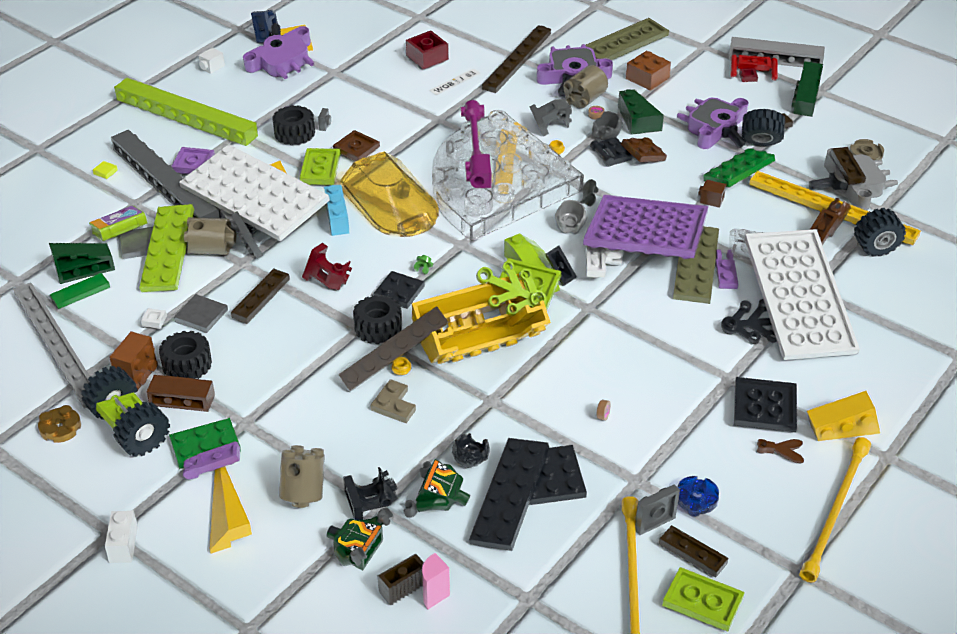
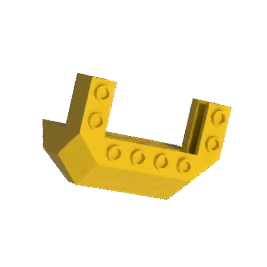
[412,274,551,364]

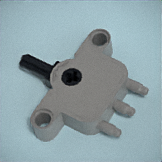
[809,148,898,211]

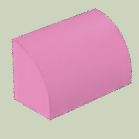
[422,553,450,609]

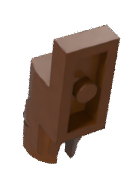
[810,198,851,246]

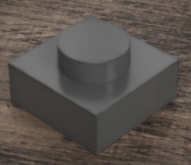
[318,108,332,131]

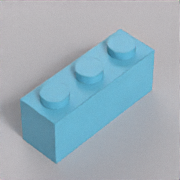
[324,185,350,236]

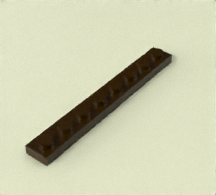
[482,25,551,93]

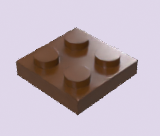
[333,130,380,163]
[621,137,667,162]

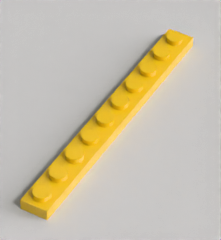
[749,171,921,245]

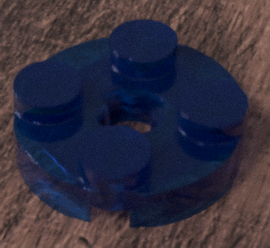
[678,476,719,517]

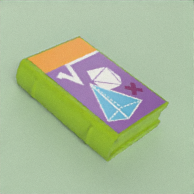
[89,205,148,241]

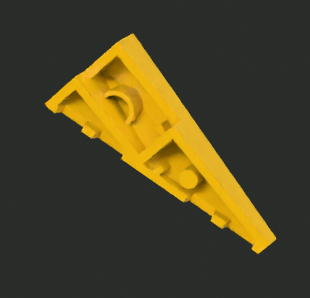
[209,466,252,554]

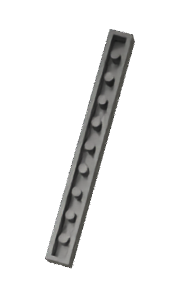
[111,129,220,218]

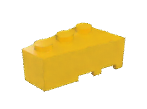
[807,390,880,441]

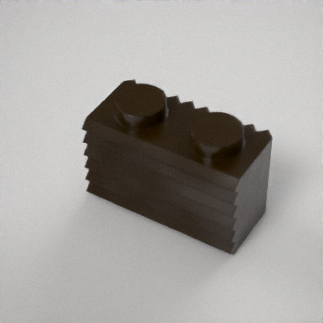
[377,554,424,605]

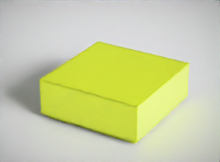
[93,161,118,179]

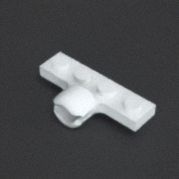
[586,230,624,278]

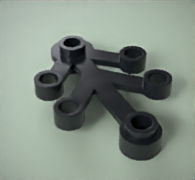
[721,299,777,344]

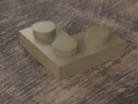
[370,379,416,424]

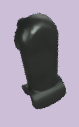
[580,179,599,207]

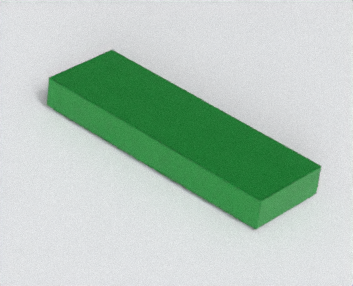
[49,273,110,309]

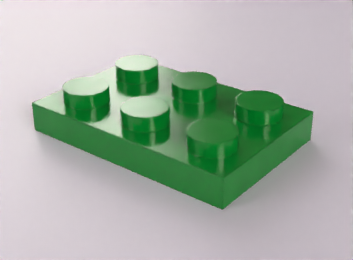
[169,418,241,469]

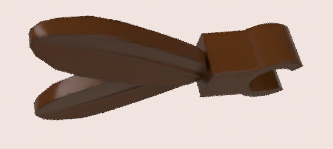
[757,439,804,464]

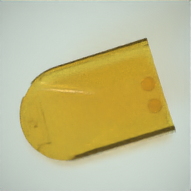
[340,151,439,237]

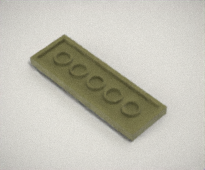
[586,18,669,60]
[673,226,719,304]

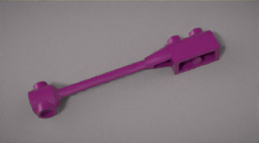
[461,100,492,189]

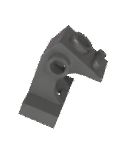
[529,99,572,137]

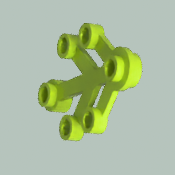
[476,261,547,316]

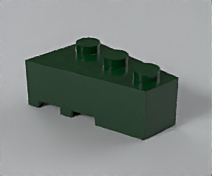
[618,89,664,135]
[49,243,115,284]

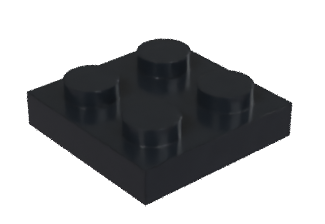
[374,271,425,309]

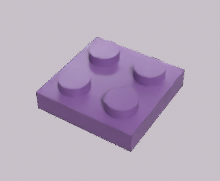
[172,147,215,174]

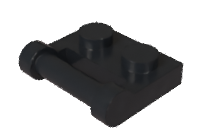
[590,137,632,167]

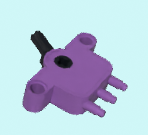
[243,23,314,79]

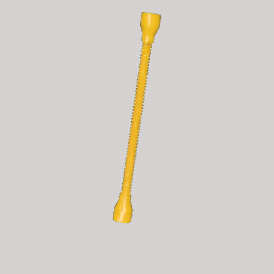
[799,437,871,583]
[621,496,640,634]

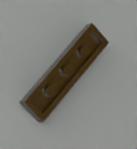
[231,268,290,324]

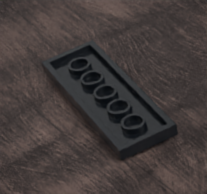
[469,438,549,551]

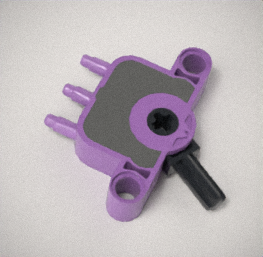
[537,44,613,96]
[677,97,749,149]

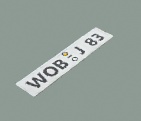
[429,68,481,95]

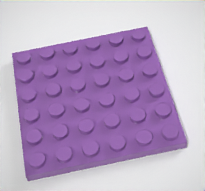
[583,195,708,259]

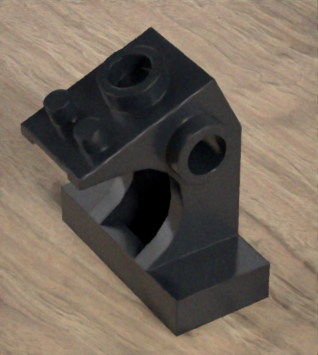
[343,467,398,520]

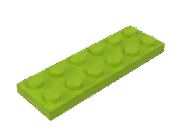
[139,204,194,292]

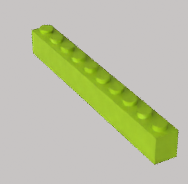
[114,77,258,146]

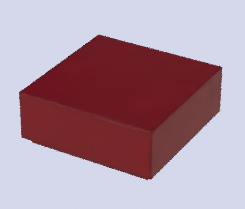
[739,68,758,82]

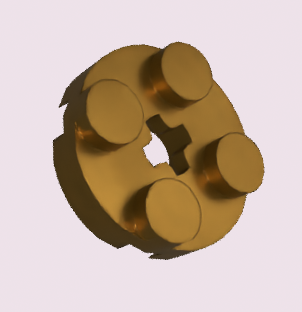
[38,405,81,443]

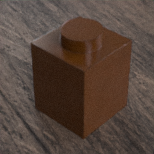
[698,180,726,208]

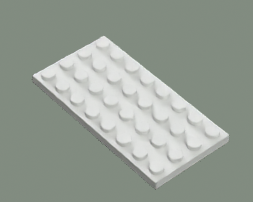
[179,144,330,241]
[744,229,860,360]

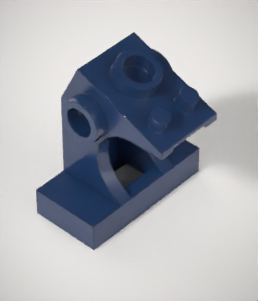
[251,10,278,43]

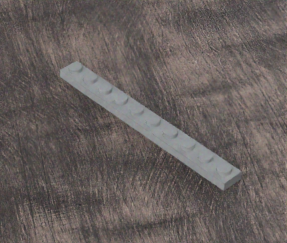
[13,282,90,409]

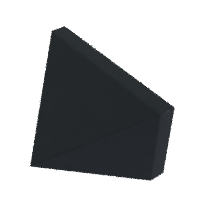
[545,245,577,286]

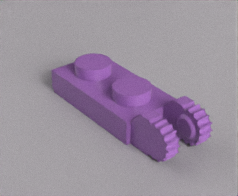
[715,249,738,289]
[183,441,240,480]

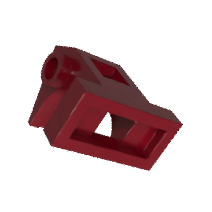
[302,242,352,291]

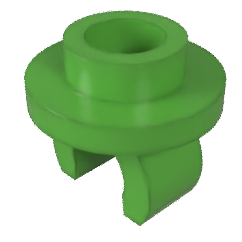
[414,255,434,275]

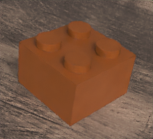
[626,50,671,91]
[109,331,158,390]

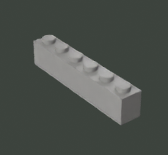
[729,37,825,68]

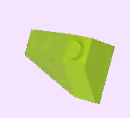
[504,233,560,293]

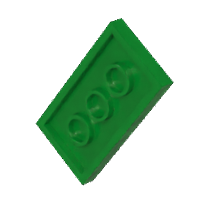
[703,148,775,187]

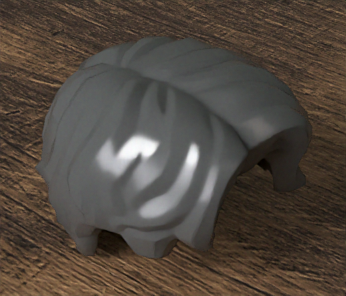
[592,111,623,140]

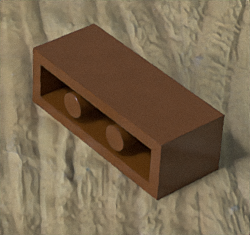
[146,375,215,412]

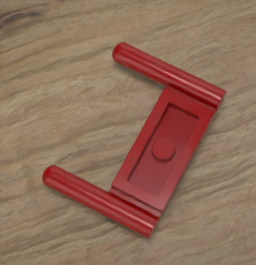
[730,55,778,81]

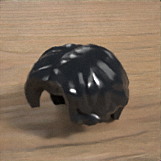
[451,433,490,468]

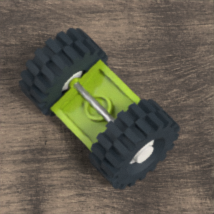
[81,366,170,457]

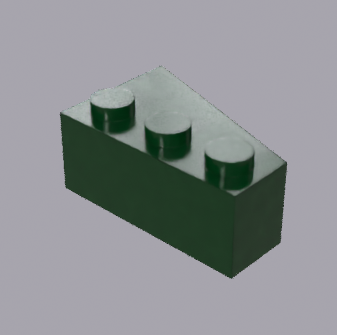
[791,61,824,117]

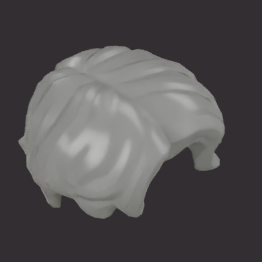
[555,200,587,234]

